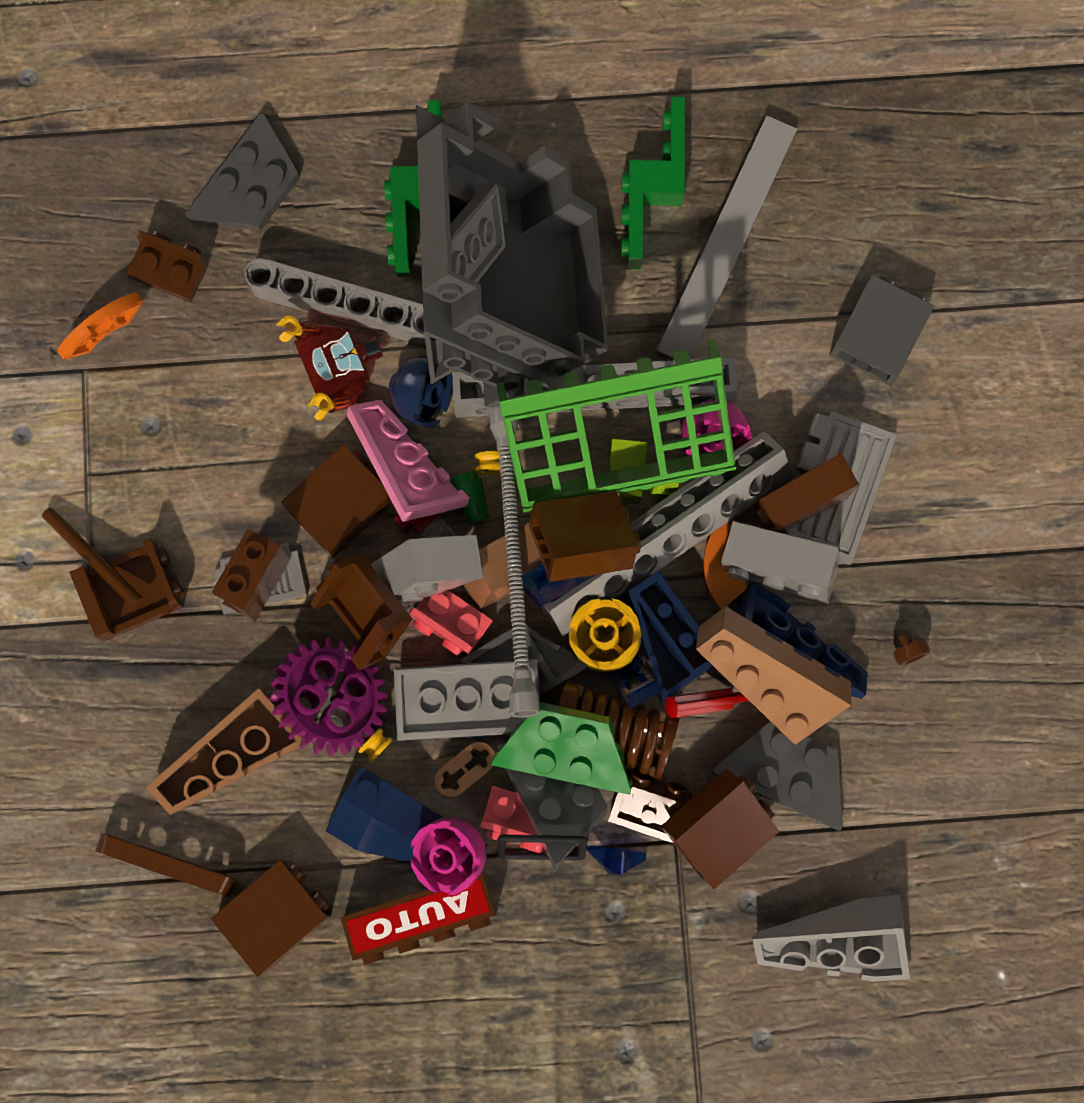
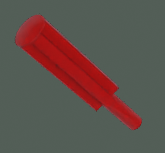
[665,688,749,718]

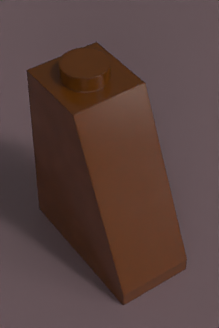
[755,453,859,533]

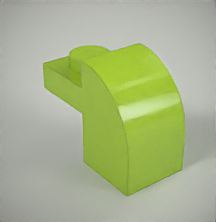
[608,438,679,505]

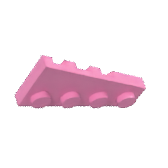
[347,399,469,522]

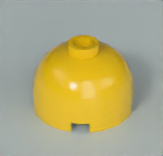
[569,598,642,672]

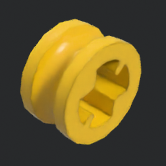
[475,451,501,476]
[358,728,393,763]

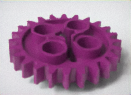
[269,638,388,756]

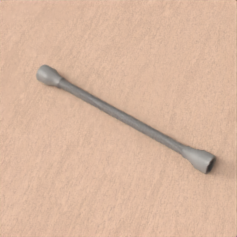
[489,406,540,718]

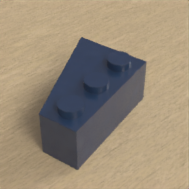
[627,571,714,705]

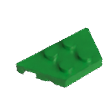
[491,702,633,795]

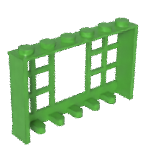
[496,340,736,512]

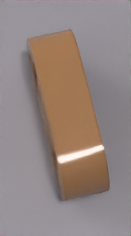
[434,742,495,798]

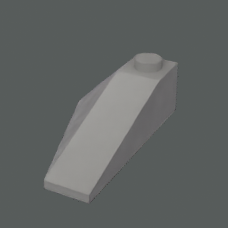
[752,895,910,982]

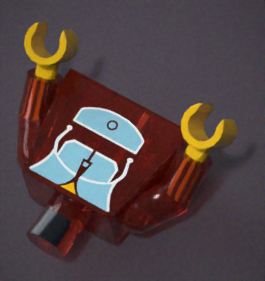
[276,315,383,421]

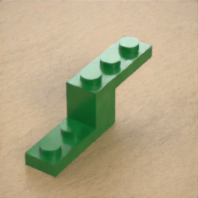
[621,97,685,270]
[384,100,443,277]

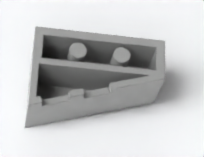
[721,521,839,606]
[371,535,483,609]

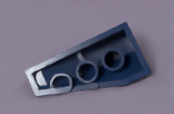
[735,581,868,699]
[326,767,487,863]

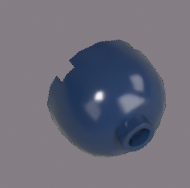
[389,356,453,428]

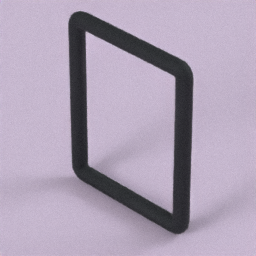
[497,834,587,861]

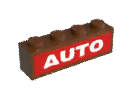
[340,872,496,965]

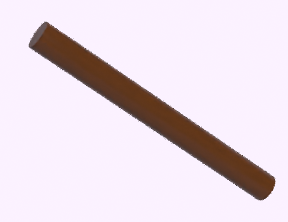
[42,508,144,609]

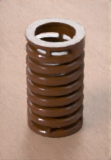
[558,680,680,780]

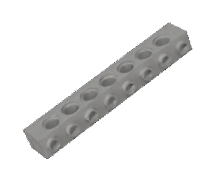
[452,357,738,417]
[532,431,793,636]

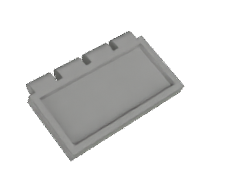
[783,411,897,565]

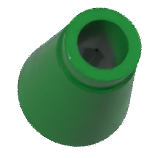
[449,470,490,525]

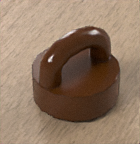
[893,630,931,666]

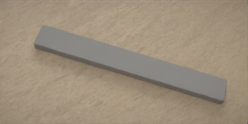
[656,115,797,361]

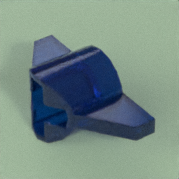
[588,845,646,875]

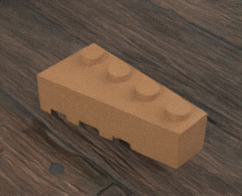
[462,522,546,611]
[696,606,852,745]
[145,688,302,815]

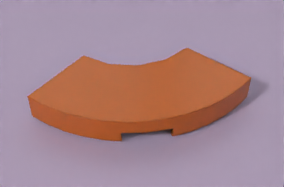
[56,292,143,360]
[703,519,748,611]

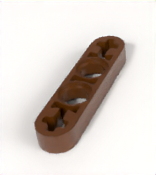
[95,833,236,897]

